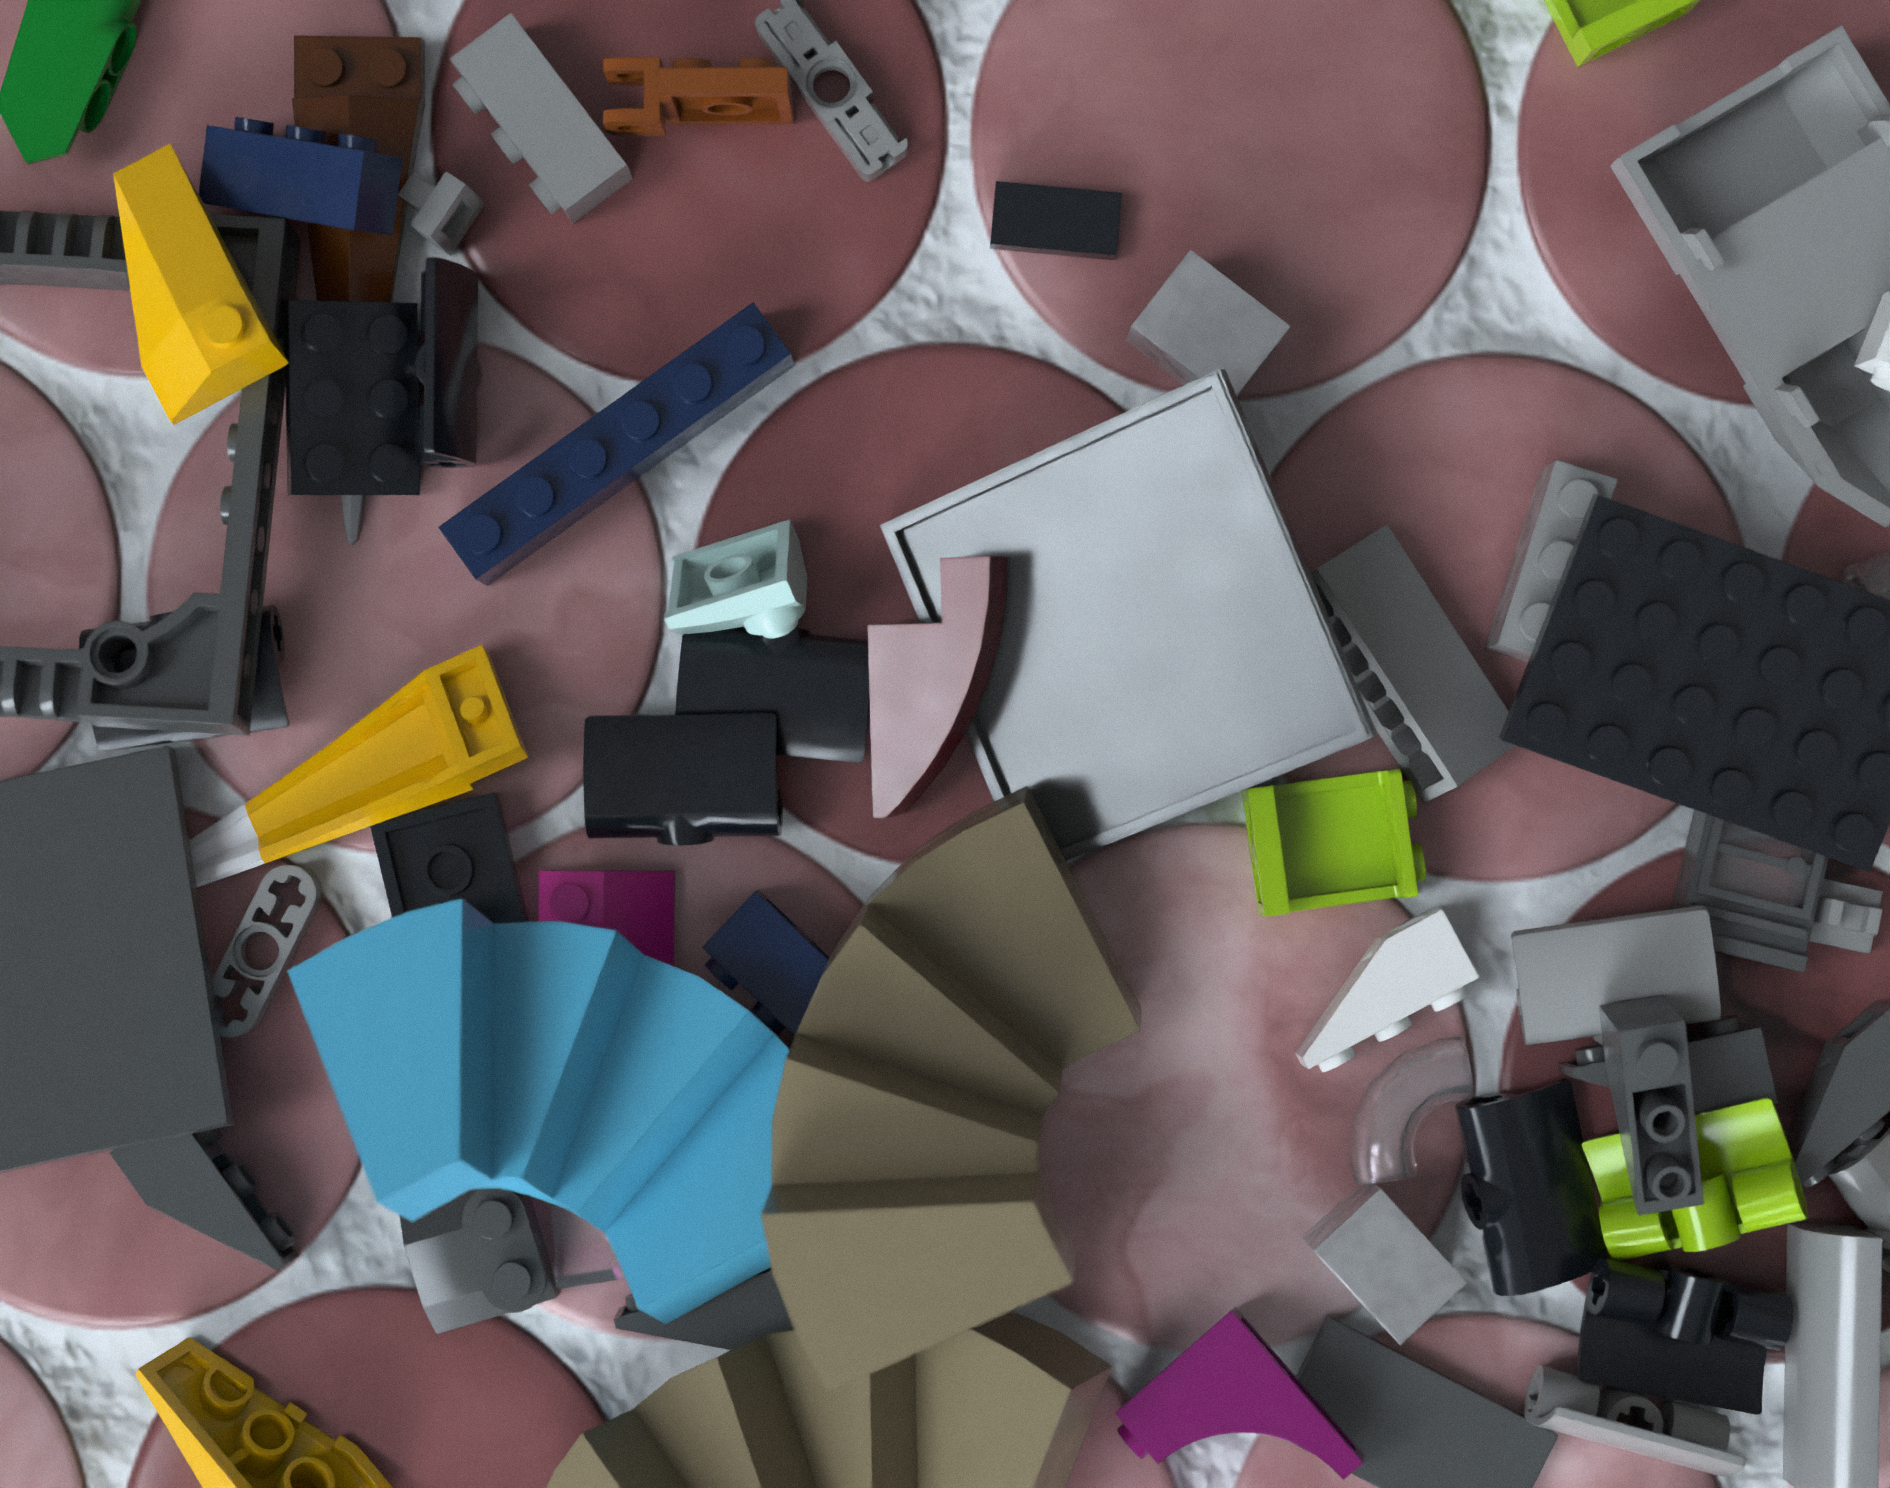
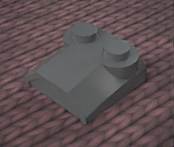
[400,1188,560,1334]

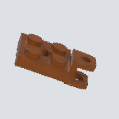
[603,57,794,136]

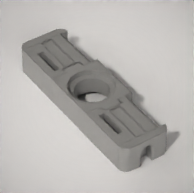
[755,0,908,182]

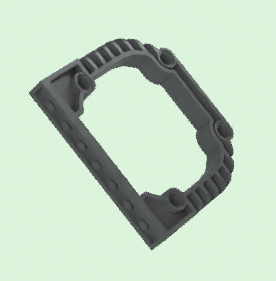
[0,210,301,736]

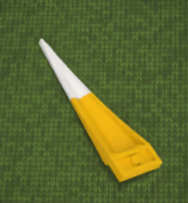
[189,644,529,888]

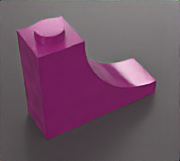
[1115,1307,1365,1480]

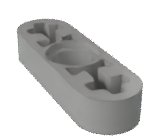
[211,865,323,1037]

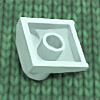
[664,519,807,638]

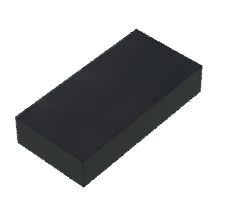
[990,181,1122,260]

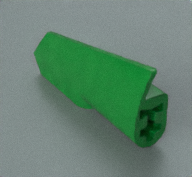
[0,0,142,165]

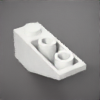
[1295,908,1479,1072]

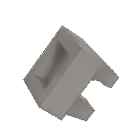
[398,171,486,256]
[1809,879,1883,954]

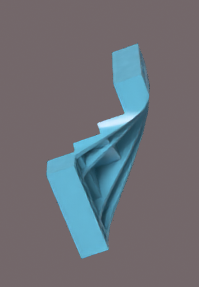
[287,899,790,1325]

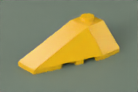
[113,143,289,425]
[135,1337,393,1488]

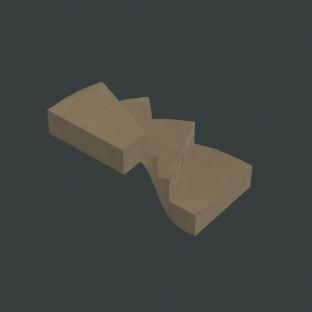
[761,785,1141,1393]
[546,1311,1112,1488]

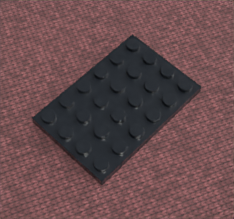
[1499,493,1890,872]

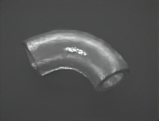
[1351,1036,1473,1184]

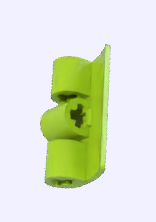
[1581,1097,1808,1261]

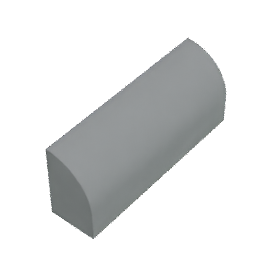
[1311,524,1516,803]
[1783,1223,1882,1488]

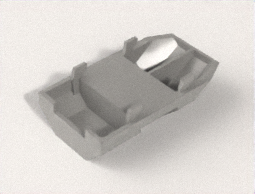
[1610,25,1890,527]

